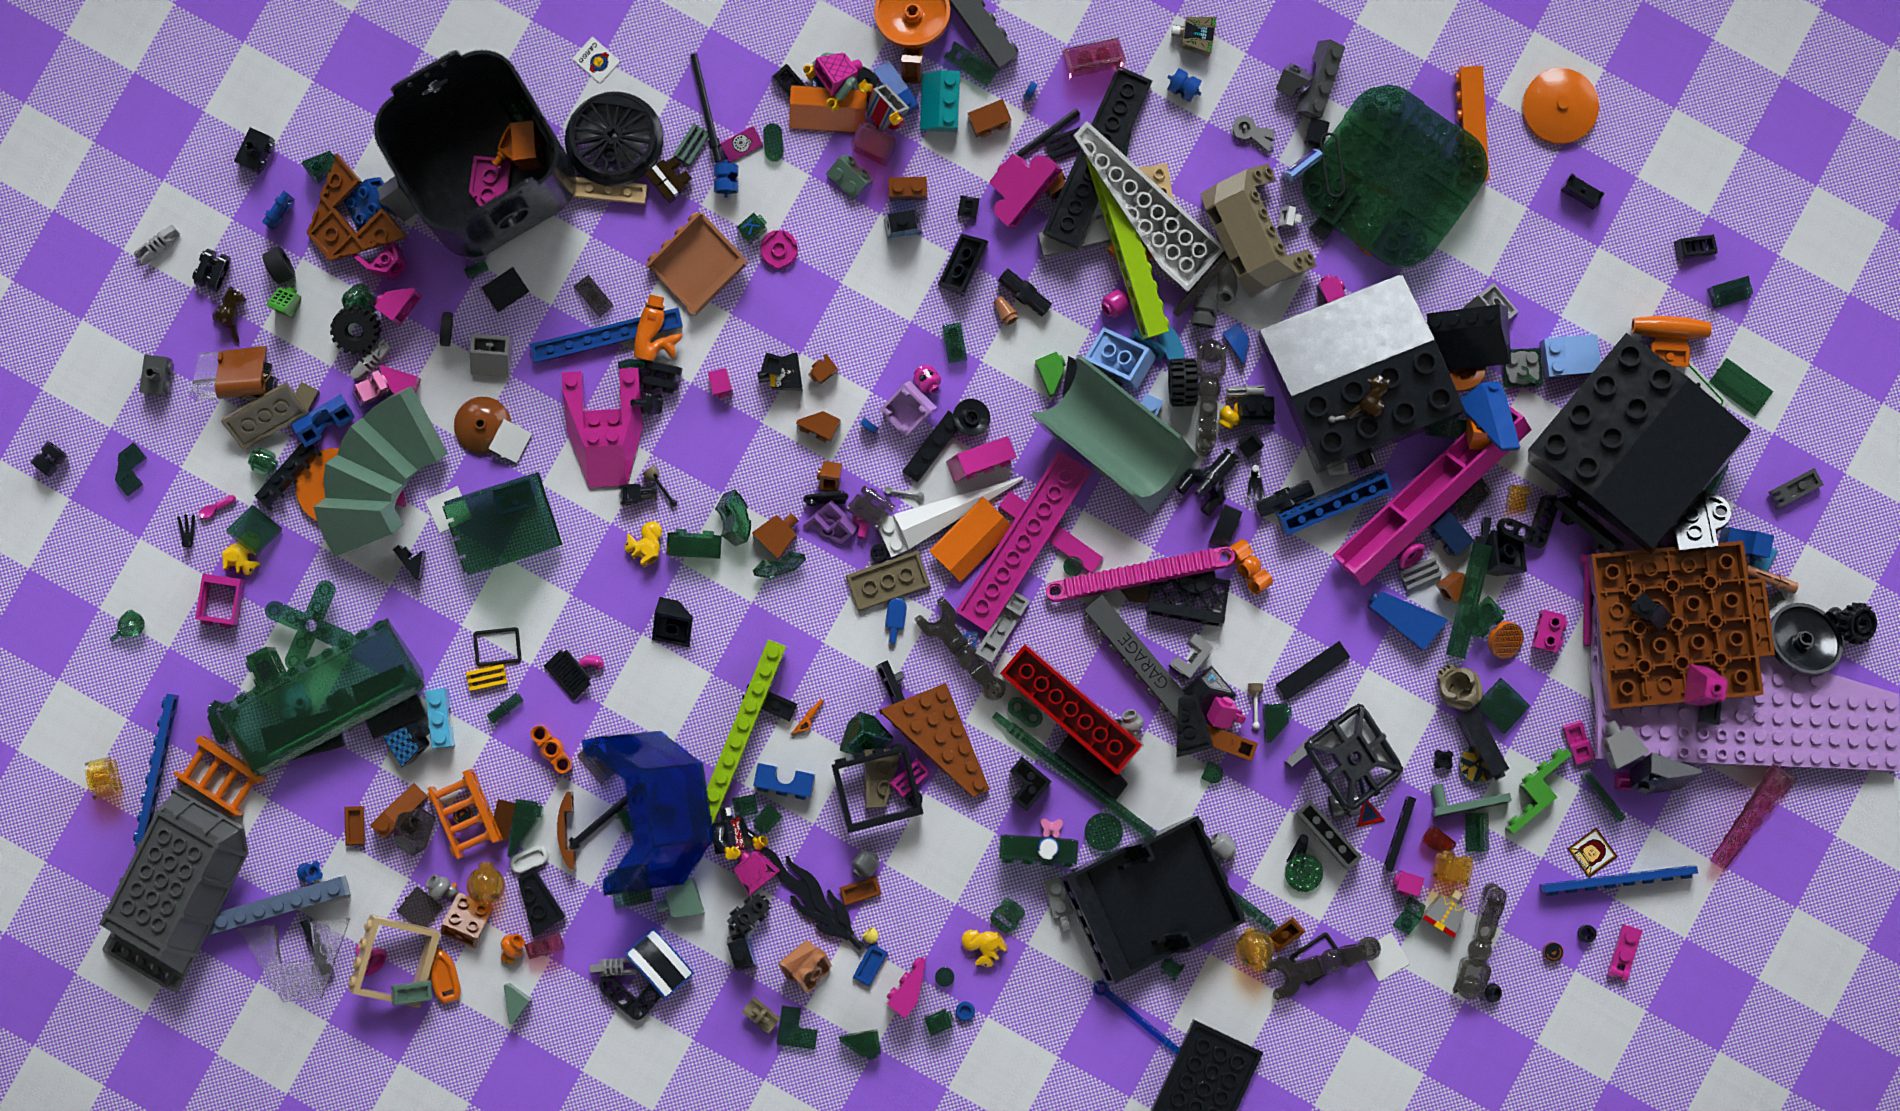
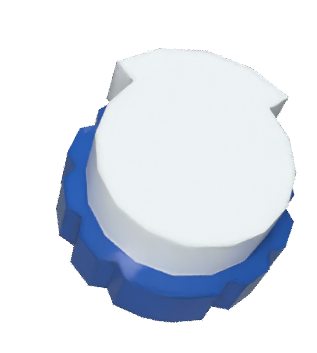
[1038,837,1059,859]

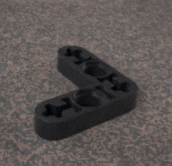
[1497,494,1558,548]
[599,977,661,1020]

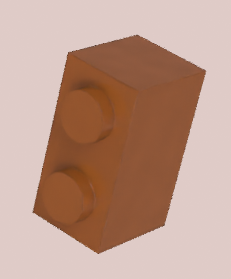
[968,99,1011,138]
[888,176,927,201]

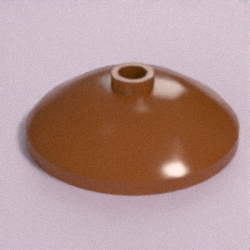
[454,397,511,454]

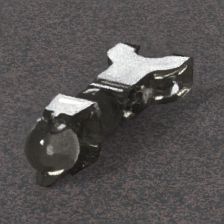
[1195,339,1228,457]
[914,596,1006,701]
[1453,883,1507,1001]
[1262,936,1381,1000]

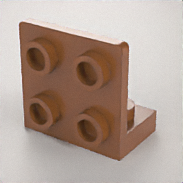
[441,893,493,949]

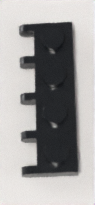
[254,443,322,511]

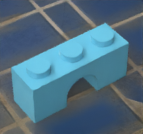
[425,688,455,748]

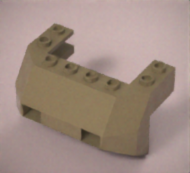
[1201,163,1317,298]

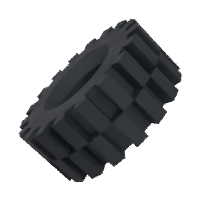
[330,304,382,355]

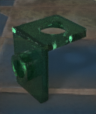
[1393,896,1426,935]

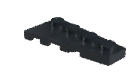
[1054,734,1128,800]

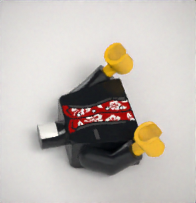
[712,807,769,860]

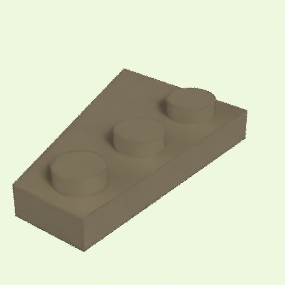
[864,749,902,808]

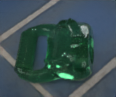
[990,898,1025,934]

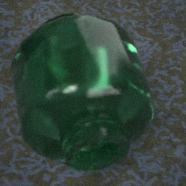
[248,448,278,475]

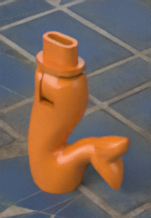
[634,294,682,361]

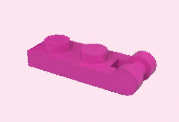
[1607,924,1643,982]

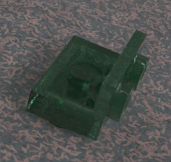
[1459,595,1506,638]

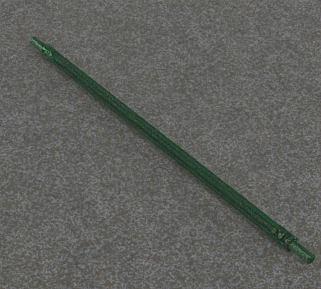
[992,711,1278,931]

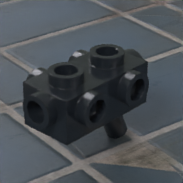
[727,894,771,935]

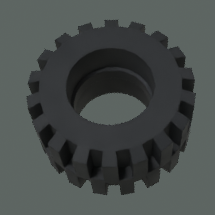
[1168,358,1199,407]

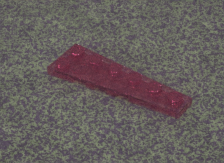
[1710,764,1797,870]

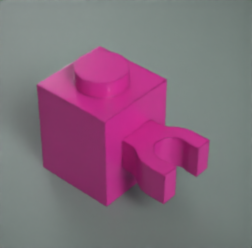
[1207,697,1246,729]

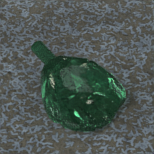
[110,610,145,642]

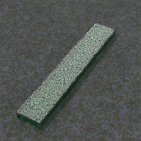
[1446,542,1493,659]

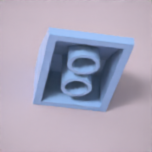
[1085,327,1156,389]
[1540,334,1601,380]

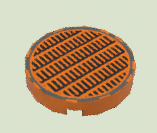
[1488,621,1524,659]

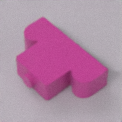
[990,154,1063,229]

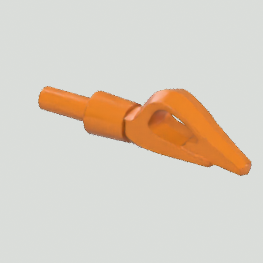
[791,698,824,734]

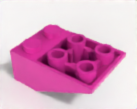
[886,955,926,1019]

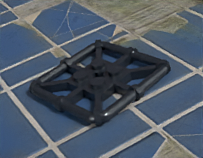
[1304,704,1403,813]

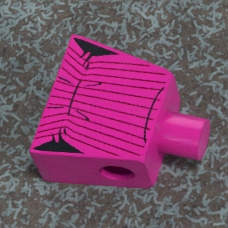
[734,848,780,896]

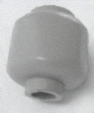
[1210,833,1237,861]

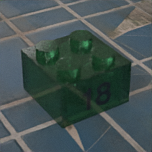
[245,646,292,692]

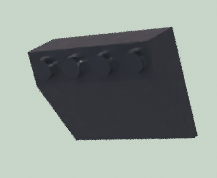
[1427,304,1511,371]

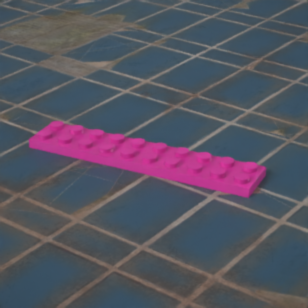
[956,450,1092,632]

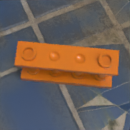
[173,735,267,817]
[427,769,503,859]

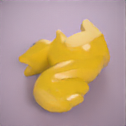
[625,521,663,568]
[222,532,260,576]
[961,929,1008,967]

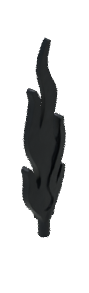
[761,847,864,950]

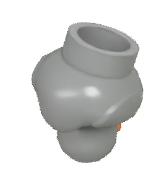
[1121,709,1144,740]
[425,874,458,900]

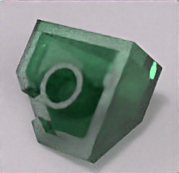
[840,711,894,755]

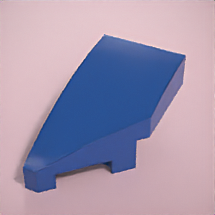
[1222,323,1250,365]

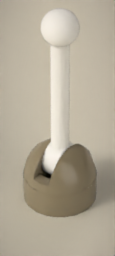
[1248,683,1263,730]

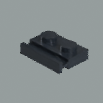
[1237,396,1276,425]

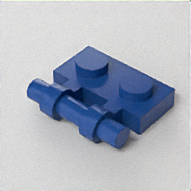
[262,190,295,230]

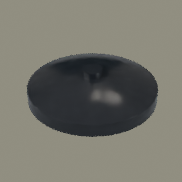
[1770,603,1843,677]

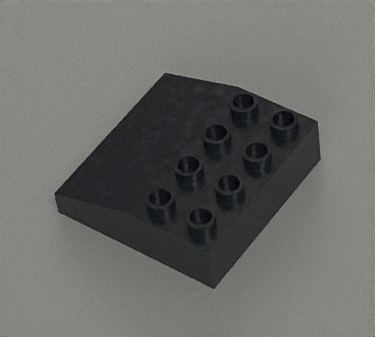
[1258,274,1465,474]
[1528,333,1751,554]

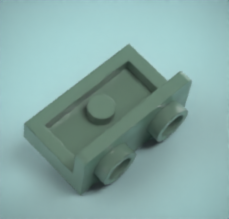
[826,154,873,200]

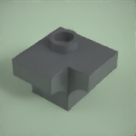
[1276,62,1314,97]

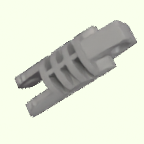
[134,225,180,266]
[350,340,391,382]
[589,957,640,977]

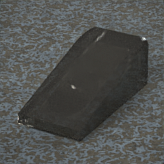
[574,275,614,317]

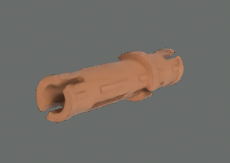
[1746,564,1799,594]

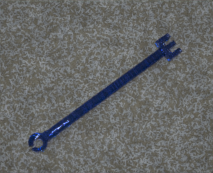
[1093,980,1180,1054]

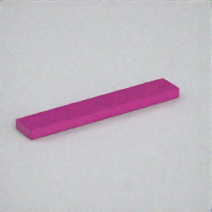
[999,491,1103,573]

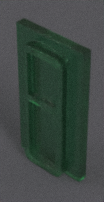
[1709,358,1773,416]

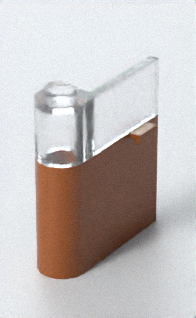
[189,346,267,402]

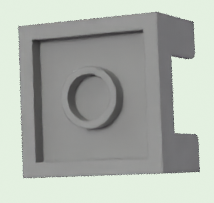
[1169,633,1214,679]

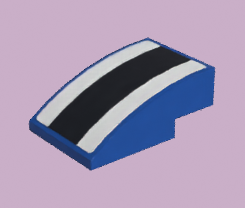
[624,928,694,999]

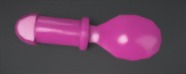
[199,495,236,519]

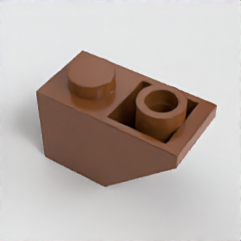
[796,411,841,443]

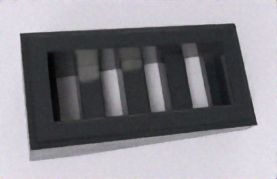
[771,64,806,97]
[1674,234,1718,260]

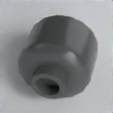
[851,849,879,879]

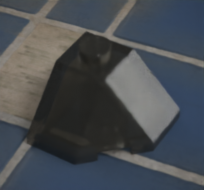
[393,808,436,856]

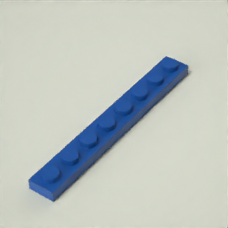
[530,308,683,363]
[133,694,179,847]
[1540,865,1698,896]

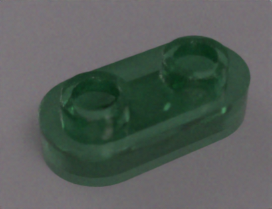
[1008,697,1043,728]

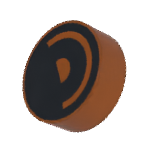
[1543,942,1563,962]

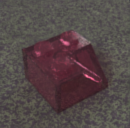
[851,122,896,167]

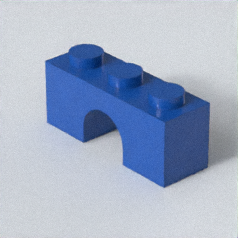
[292,394,355,447]
[753,763,815,800]

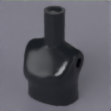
[630,393,663,415]

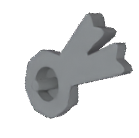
[1232,116,1275,152]

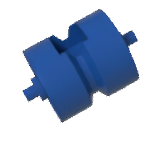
[1167,68,1202,102]
[714,159,738,198]

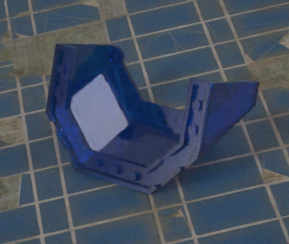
[581,731,713,896]

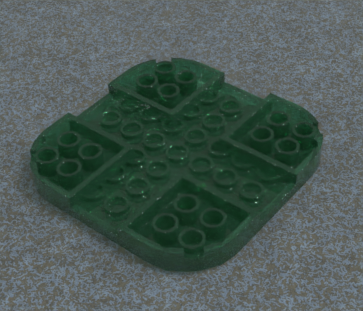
[1302,85,1488,268]

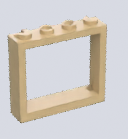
[348,914,441,1008]

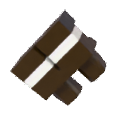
[645,157,692,204]

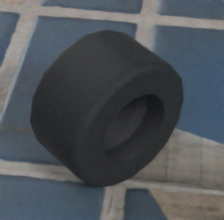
[262,246,295,284]

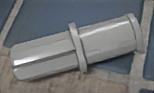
[1226,384,1265,398]

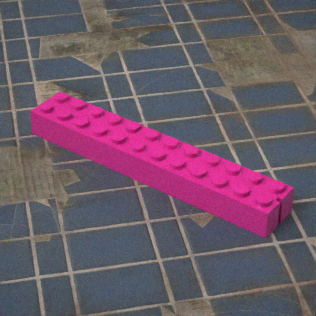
[1332,406,1532,587]

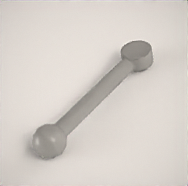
[1328,412,1368,423]
[885,486,924,499]

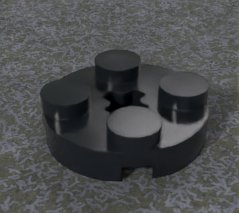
[1178,570,1215,595]

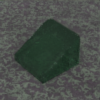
[732,794,758,816]

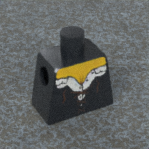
[758,352,803,391]

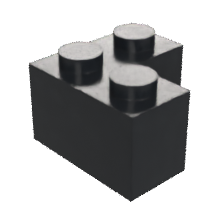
[1010,756,1052,811]

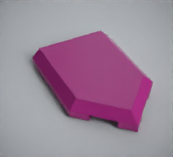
[469,156,512,206]

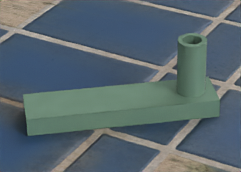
[1431,784,1512,818]

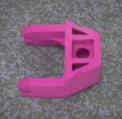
[352,242,408,280]

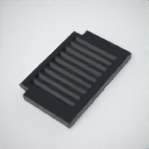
[544,649,592,701]

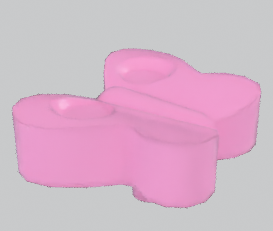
[1040,818,1063,838]

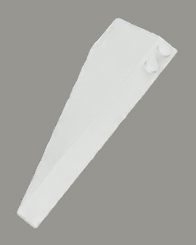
[1074,121,1225,292]

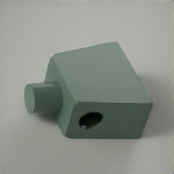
[656,877,705,918]

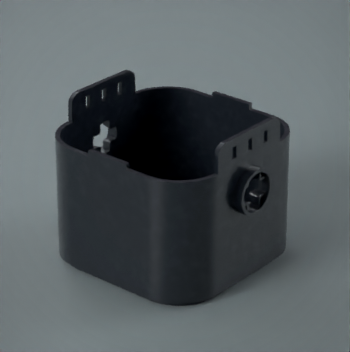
[374,50,576,257]

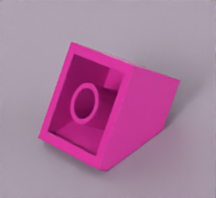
[374,288,422,326]

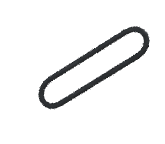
[1319,133,1345,198]

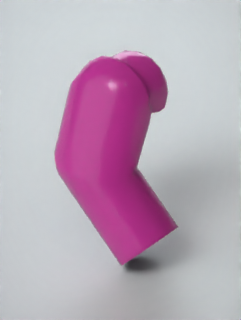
[852,511,870,539]
[578,654,604,669]

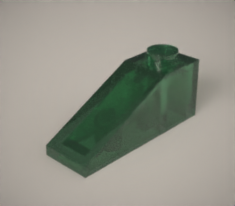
[507,798,544,857]

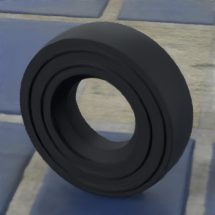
[439,312,453,347]

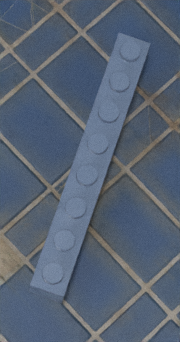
[207,875,351,936]

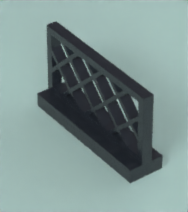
[1146,574,1230,627]

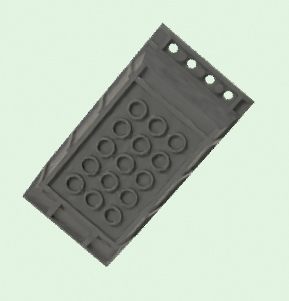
[99,788,249,993]

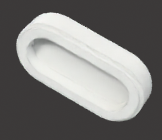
[510,846,548,873]

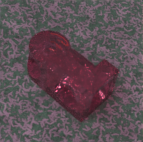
[524,931,565,959]

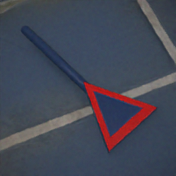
[1354,760,1385,827]

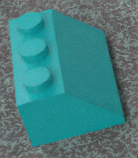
[920,70,960,132]

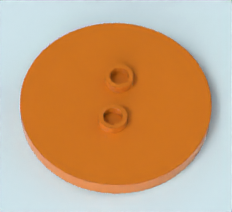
[295,448,339,521]

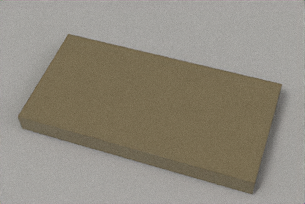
[221,382,308,450]
[846,550,930,612]

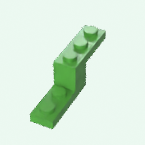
[1505,748,1572,834]

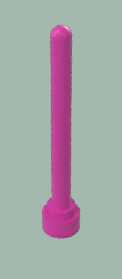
[1580,554,1592,646]

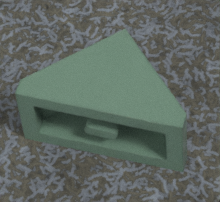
[504,983,532,1024]

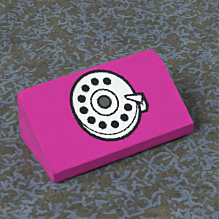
[720,126,763,162]

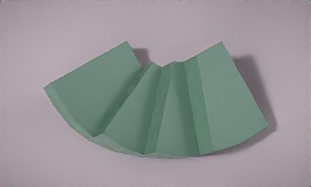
[313,386,448,557]

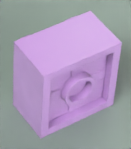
[879,381,937,437]

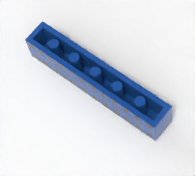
[1276,469,1393,536]

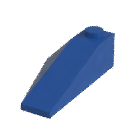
[1460,382,1520,451]

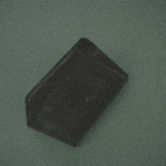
[577,741,619,785]

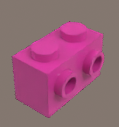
[1531,610,1568,653]

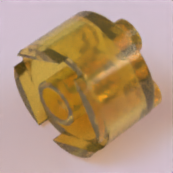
[85,757,123,800]
[1431,850,1474,887]

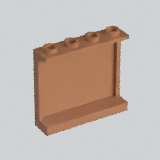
[645,212,750,315]

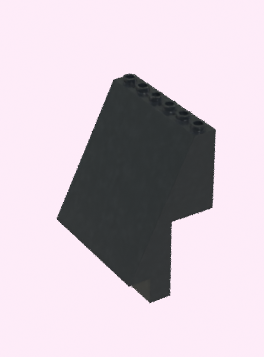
[1060,815,1246,985]

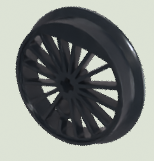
[565,91,663,186]

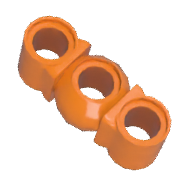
[1226,539,1273,595]
[530,725,573,773]

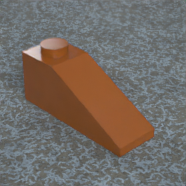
[370,783,427,839]

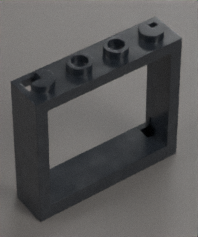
[831,743,924,833]

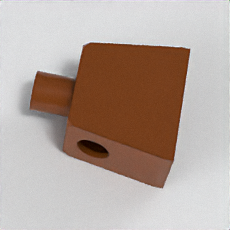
[752,513,799,560]

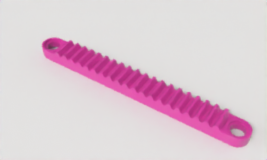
[1046,547,1235,602]

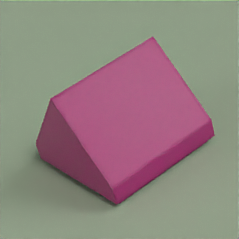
[1614,772,1633,790]

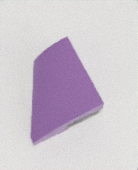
[803,500,858,544]

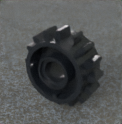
[1838,602,1877,645]

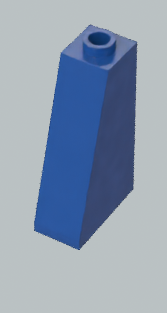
[1368,592,1448,651]

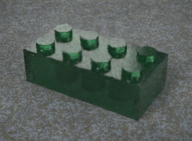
[999,834,1078,867]

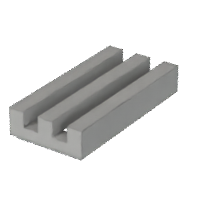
[1399,557,1443,590]

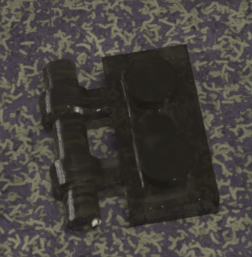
[846,486,896,531]

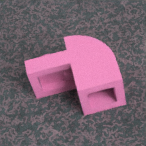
[352,370,390,407]

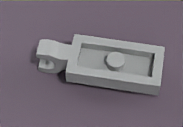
[1044,876,1073,931]

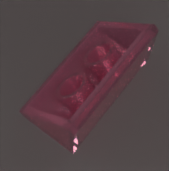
[1062,37,1126,78]

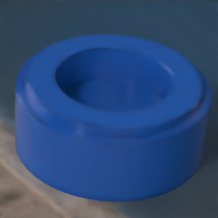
[1022,81,1038,101]
[860,417,879,434]
[956,1001,975,1021]

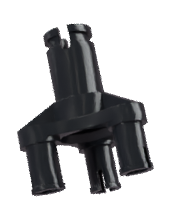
[1175,448,1240,517]

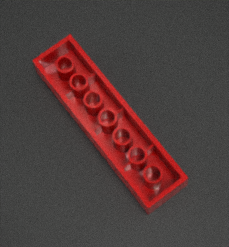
[1000,644,1144,775]

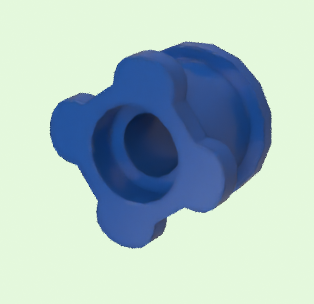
[297,861,323,883]

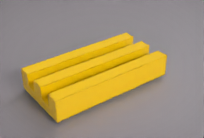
[466,664,508,691]

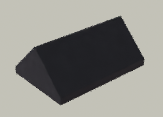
[937,233,989,297]

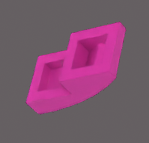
[1562,720,1595,765]

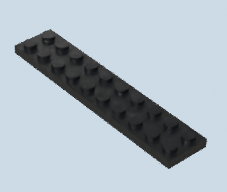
[1043,66,1153,249]

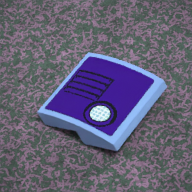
[1281,149,1323,182]

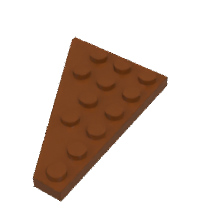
[879,683,990,798]

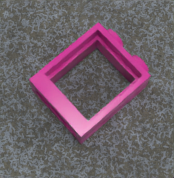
[195,574,245,628]

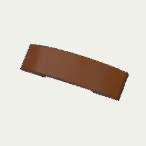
[557,791,576,870]

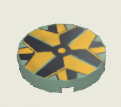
[1459,747,1488,783]

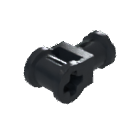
[618,483,658,505]

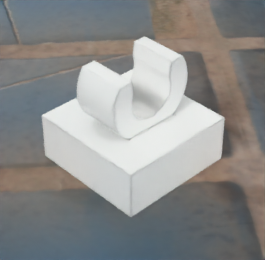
[1278,206,1302,228]

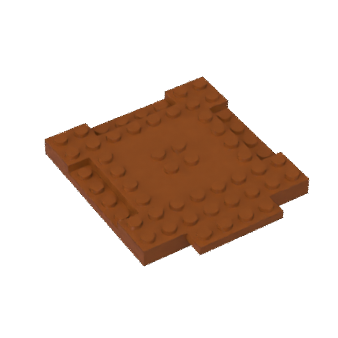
[1587,541,1775,710]

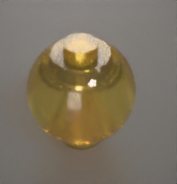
[466,862,505,907]
[1235,927,1274,973]

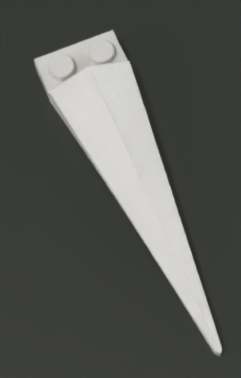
[875,477,1023,558]

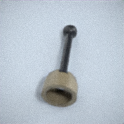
[642,465,677,507]

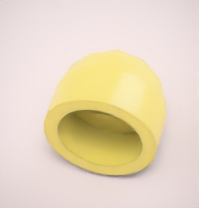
[862,927,879,944]

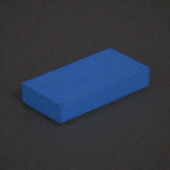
[853,944,888,987]

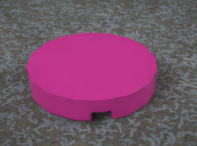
[760,230,798,268]

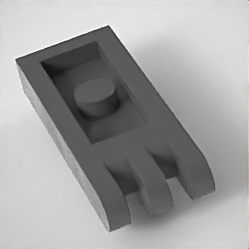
[1768,468,1824,509]

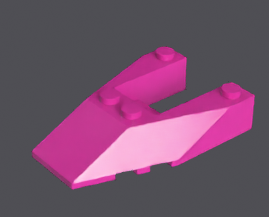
[562,368,644,488]

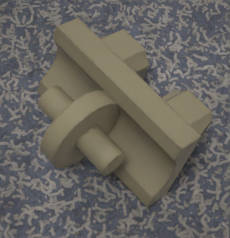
[742,996,781,1034]

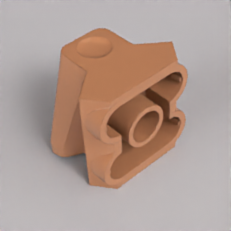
[778,940,832,994]

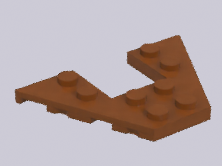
[307,153,408,262]

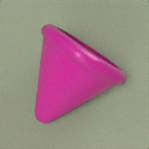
[1397,542,1425,569]
[355,945,387,976]

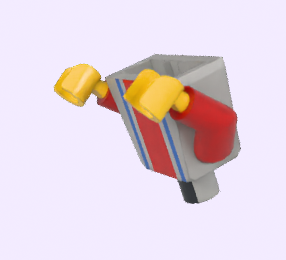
[857,79,909,132]

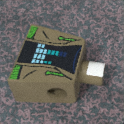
[1171,17,1217,57]

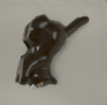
[212,286,247,342]
[1345,376,1390,418]

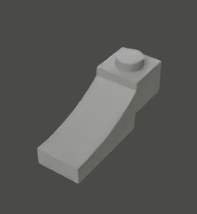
[1285,731,1341,767]

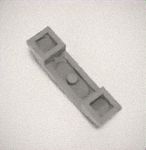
[975,591,1030,664]

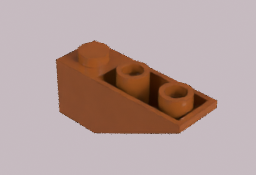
[1207,725,1258,761]

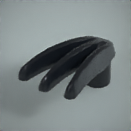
[1247,465,1265,499]
[177,514,195,547]
[1287,834,1309,868]

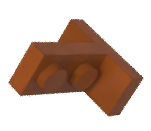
[901,47,924,84]

